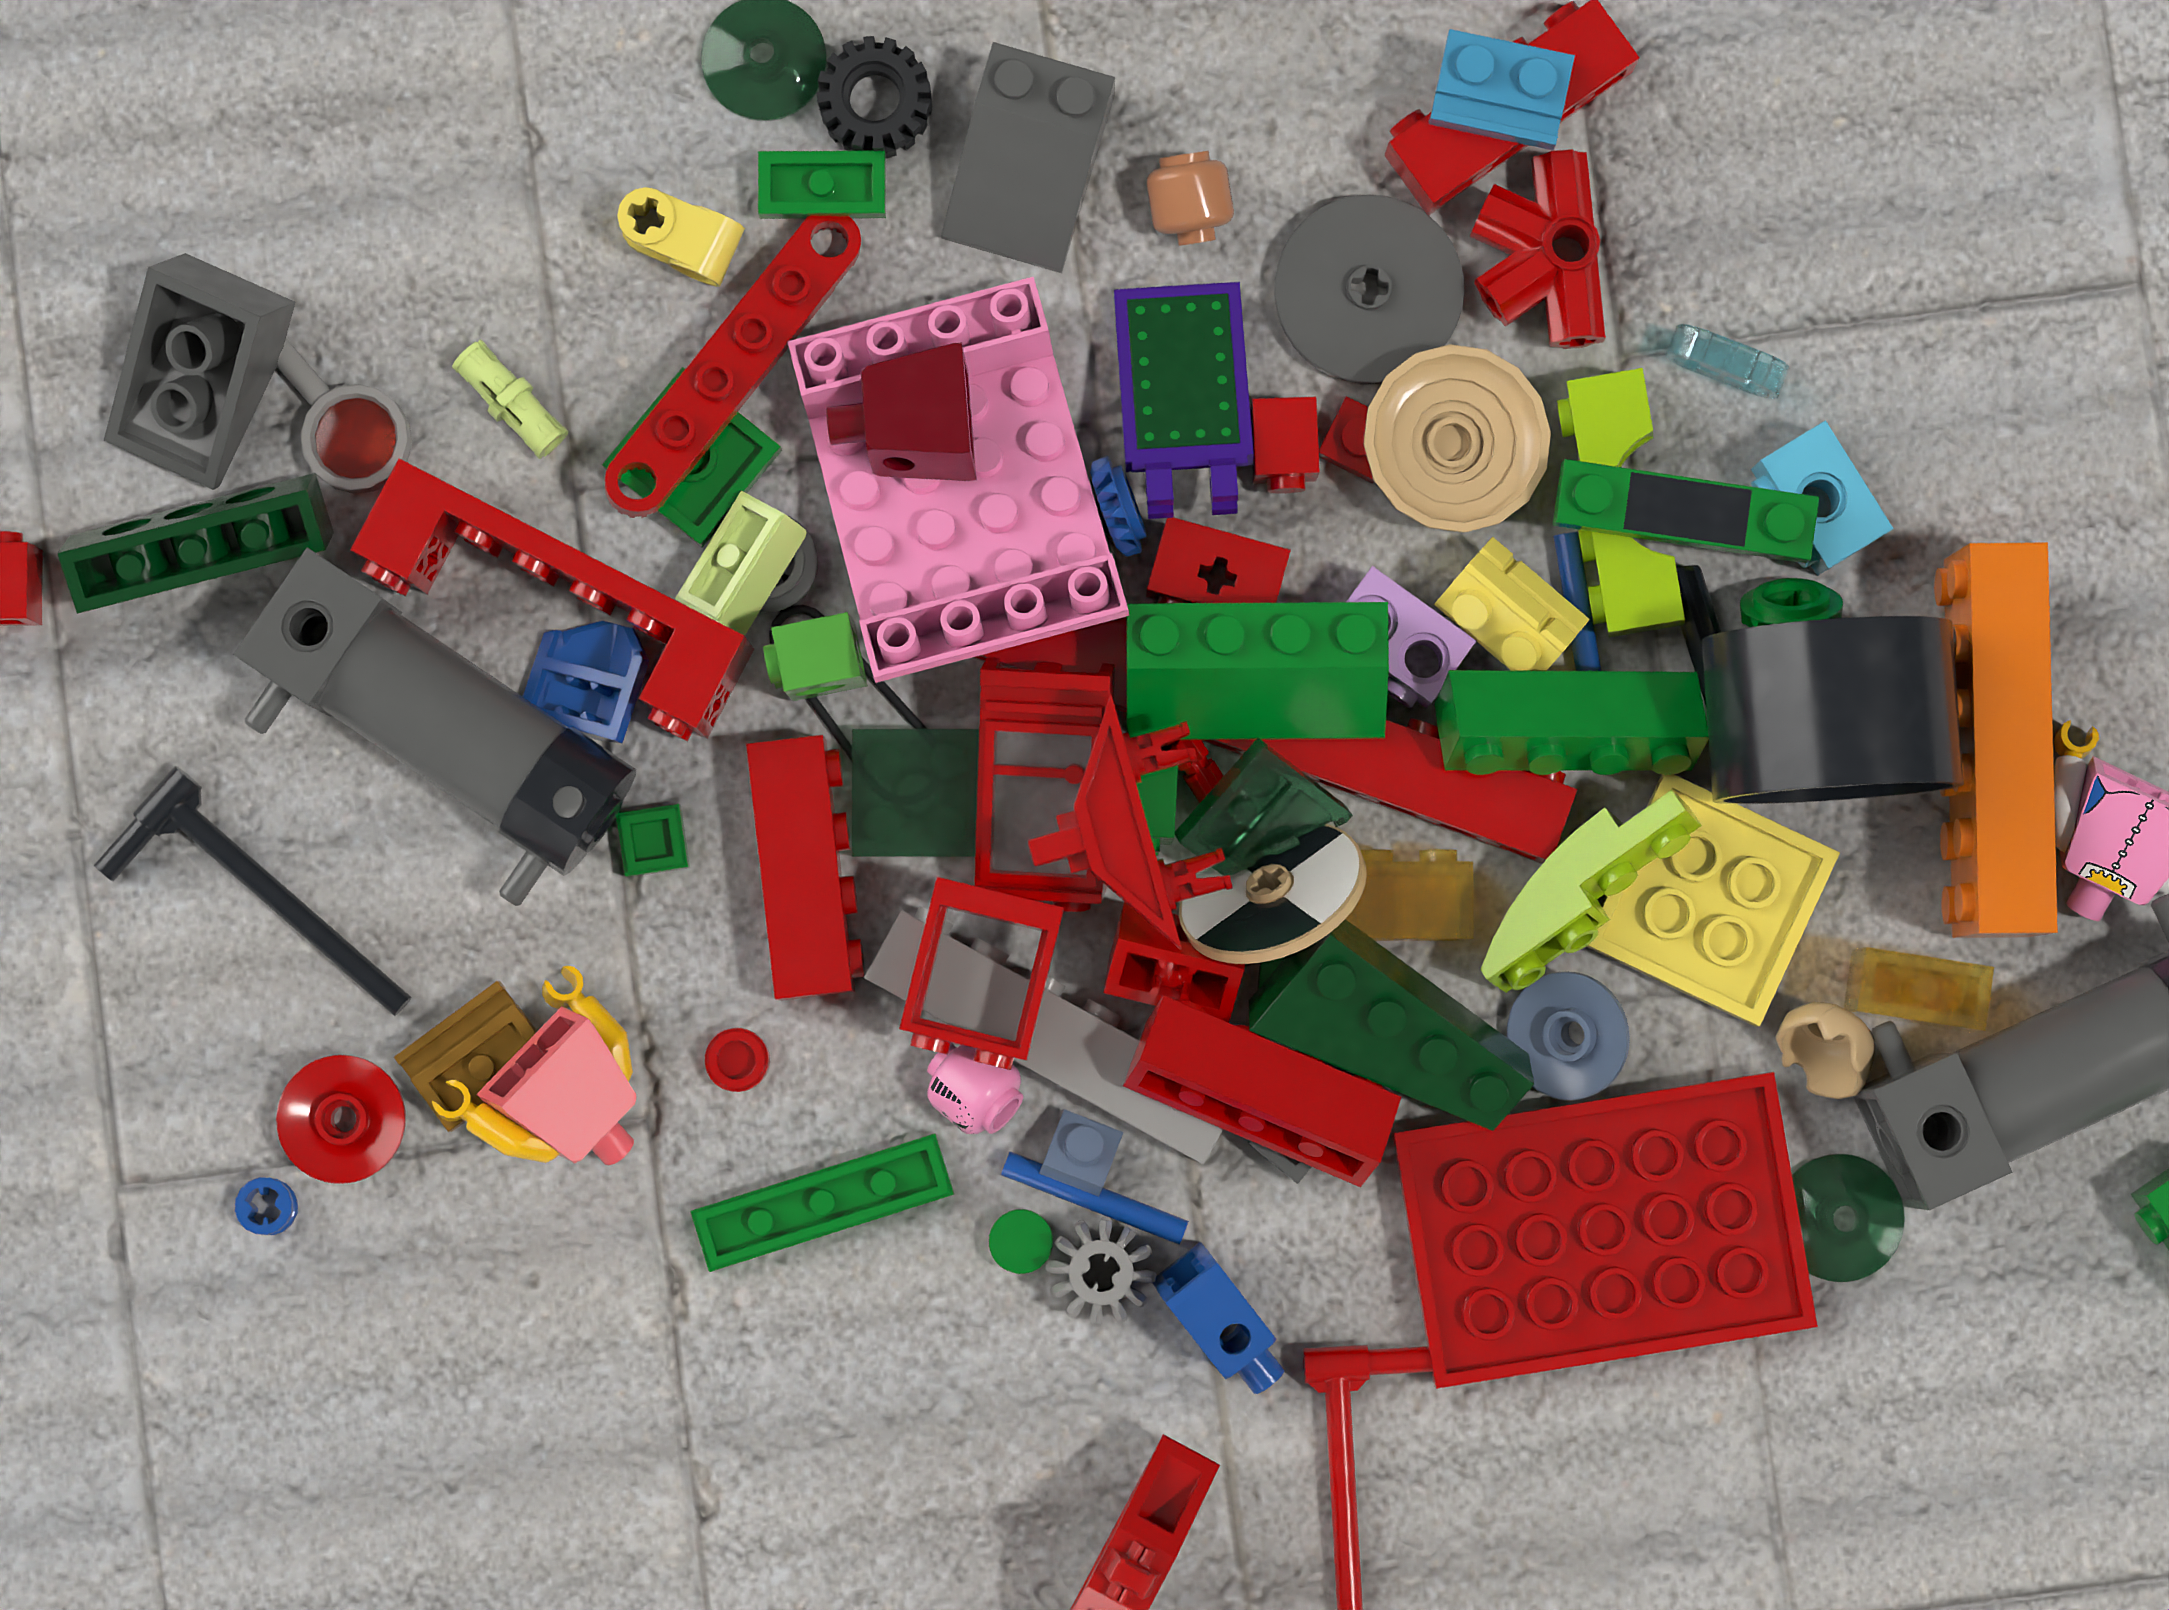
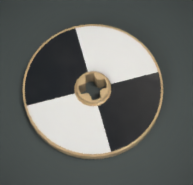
[1179,821,1367,964]

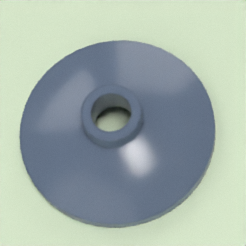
[1507,971,1630,1100]

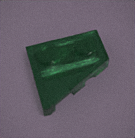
[1175,737,1353,876]

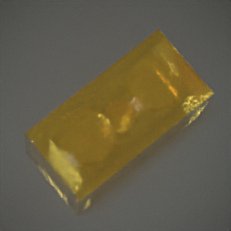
[1346,849,1474,941]
[1844,947,1994,1032]

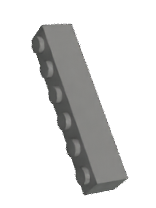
[864,906,1223,1165]

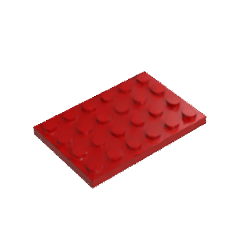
[1392,1072,1818,1389]

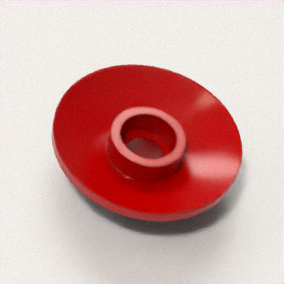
[276,1055,406,1184]

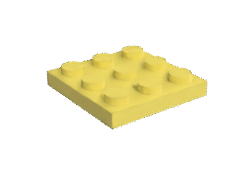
[1586,774,1840,1027]

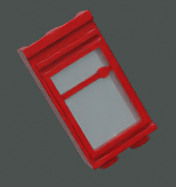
[974,657,1115,912]

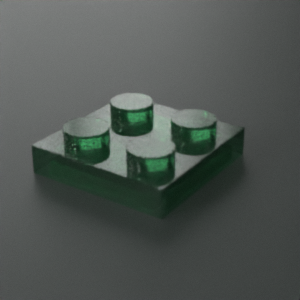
[852,729,979,857]

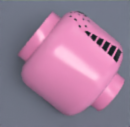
[927,1043,1023,1134]

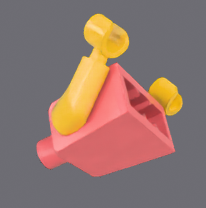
[432,966,637,1165]

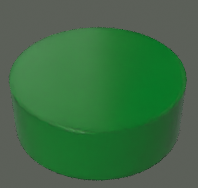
[989,1209,1053,1274]

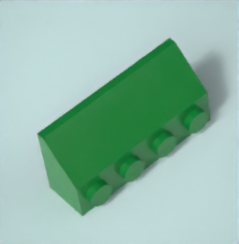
[1126,602,1389,740]

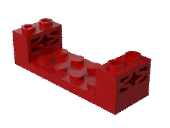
[350,458,754,742]

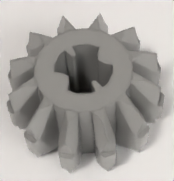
[1046,1216,1156,1327]

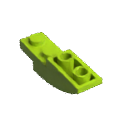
[1480,790,1702,993]

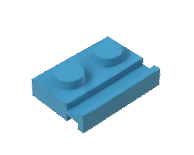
[1429,29,1575,150]

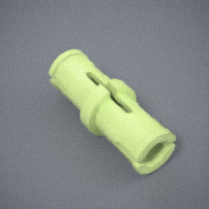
[452,340,569,459]

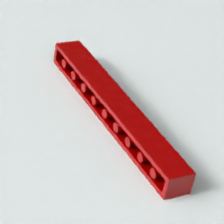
[972,617,1578,864]

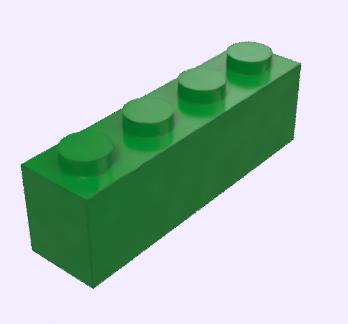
[1434,670,1709,775]

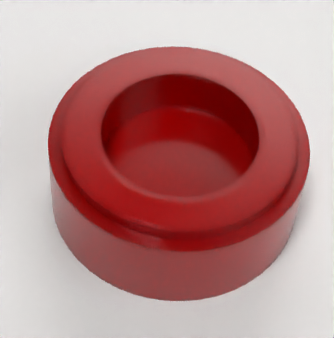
[705,1028,770,1092]

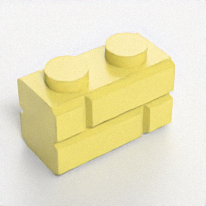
[1434,537,1590,671]

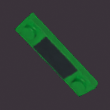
[1553,459,1819,563]

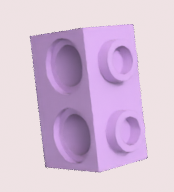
[1346,566,1476,709]

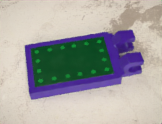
[1114,282,1254,519]

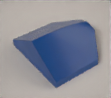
[523,620,649,744]

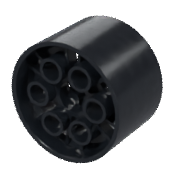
[1702,616,1964,804]

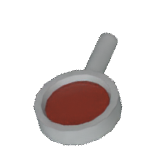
[277,339,412,494]

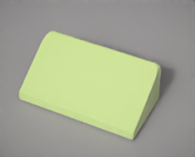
[675,491,807,636]

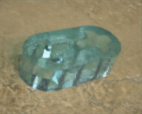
[1666,324,1789,399]

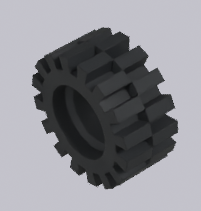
[817,36,932,158]

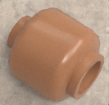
[1147,150,1234,246]

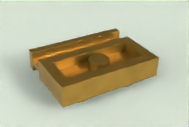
[394,981,537,1132]

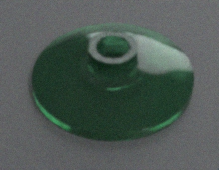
[701,0,827,121]
[1792,1154,1905,1282]

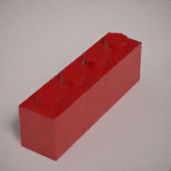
[1384,0,1640,215]
[746,735,865,1001]
[1123,995,1402,1187]

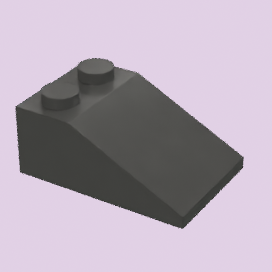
[941,42,1115,273]
[104,253,296,490]

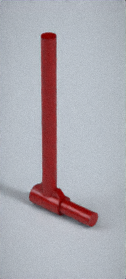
[1303,1345,1432,1610]

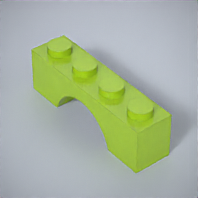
[1557,368,1685,638]

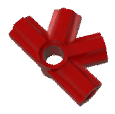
[1470,149,1606,349]

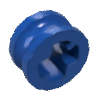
[235,1177,298,1235]

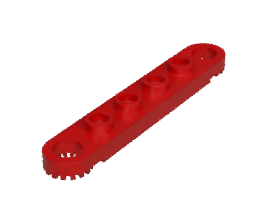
[605,215,861,518]

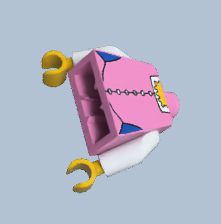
[2054,720,2169,921]

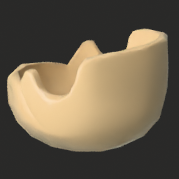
[1776,1002,1875,1099]

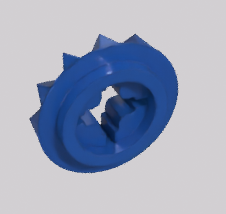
[1090,456,1147,557]

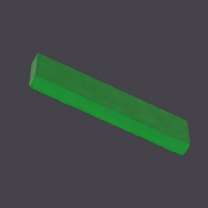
[690,1133,955,1272]

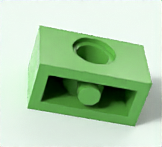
[763,612,868,701]

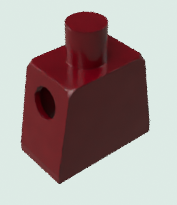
[826,342,977,481]

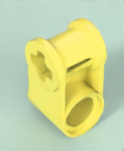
[617,187,745,287]

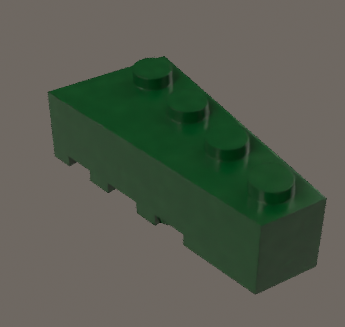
[1248,919,1534,1131]

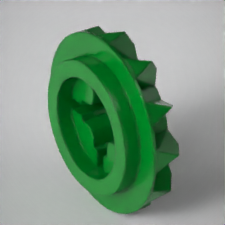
[1740,578,1843,627]

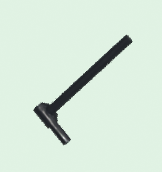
[94,766,412,1016]

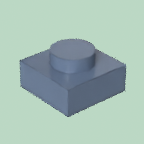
[1039,1109,1124,1197]

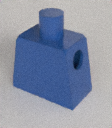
[1152,1241,1284,1394]

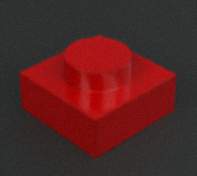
[1319,396,1374,484]

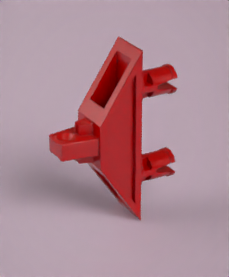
[1028,694,1233,950]
[1070,1434,1220,1610]

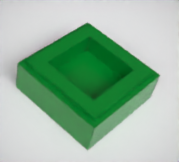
[616,804,690,878]

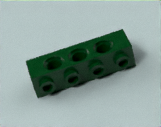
[57,473,334,614]

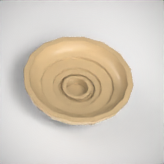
[1363,344,1551,533]

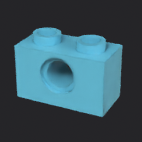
[1751,420,1894,576]

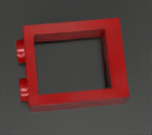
[899,877,1064,1070]

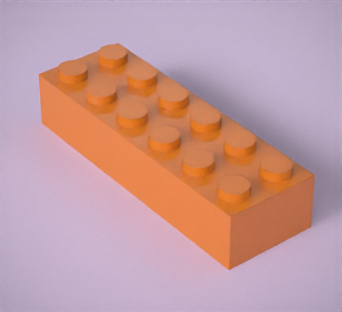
[1934,542,2058,938]

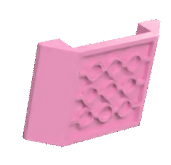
[787,277,1129,683]

